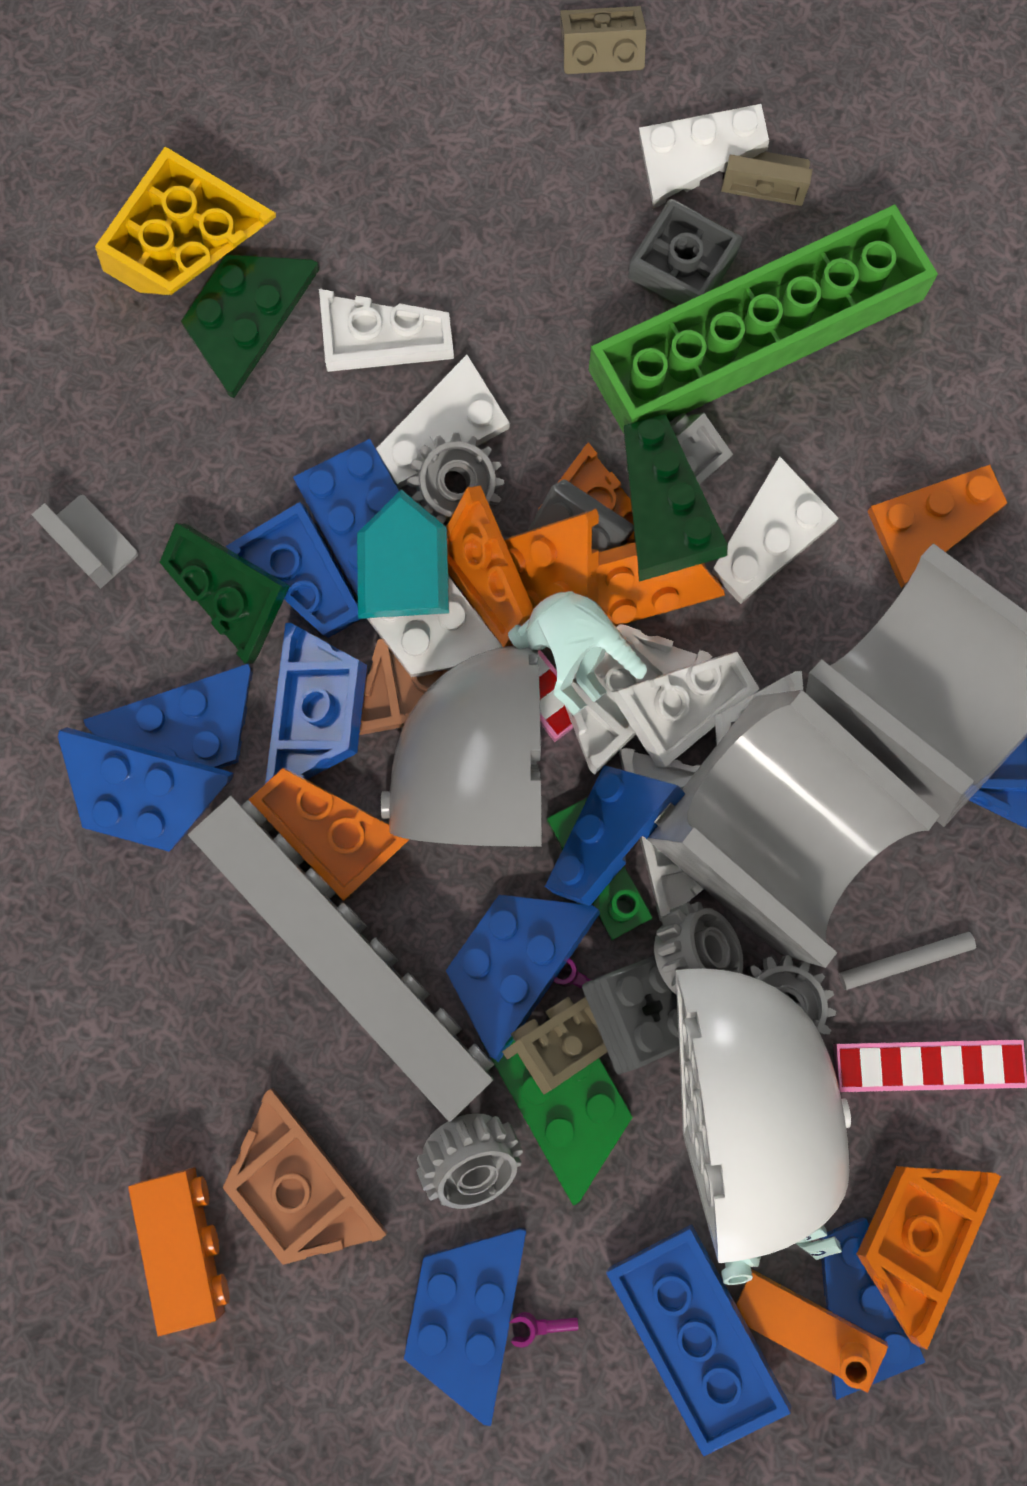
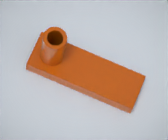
[736,1269,888,1393]

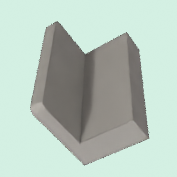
[31,495,138,589]

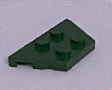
[181,255,320,398]

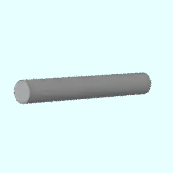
[839,931,976,990]

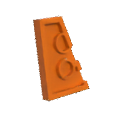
[248,768,410,901]

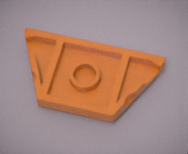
[504,509,599,608]
[596,542,725,626]
[856,1166,1001,1349]

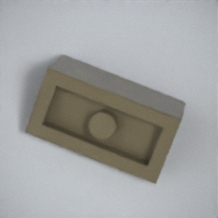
[721,152,813,206]

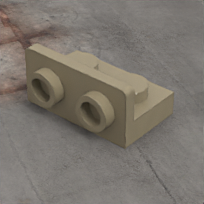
[560,6,646,74]
[502,997,608,1095]

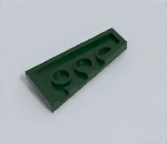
[624,414,728,582]

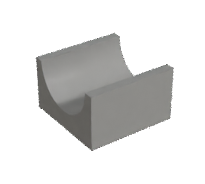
[806,543,1027,827]
[647,690,940,968]

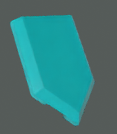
[357,490,449,619]

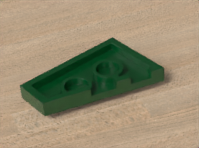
[159,523,290,664]

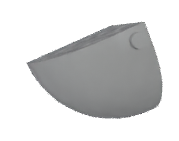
[381,646,542,847]

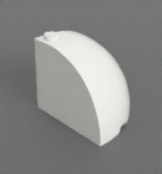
[676,968,851,1263]

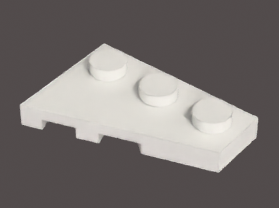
[639,104,769,209]
[319,289,454,372]
[376,355,510,489]
[711,456,839,604]
[610,652,759,767]

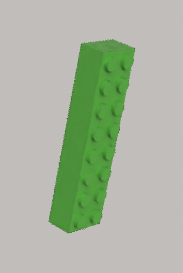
[588,204,938,434]

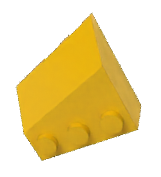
[95,147,276,295]

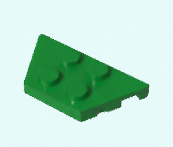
[482,1040,633,1206]

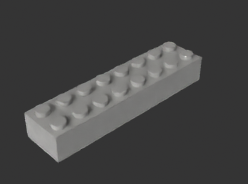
[188,796,494,1122]

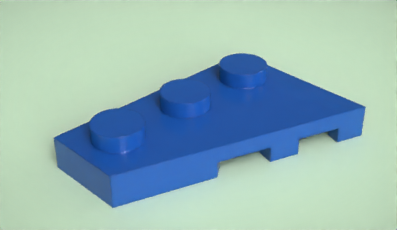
[226,502,360,638]
[545,765,686,906]
[819,1217,925,1400]

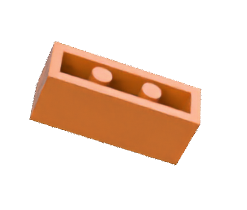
[128,1167,230,1337]

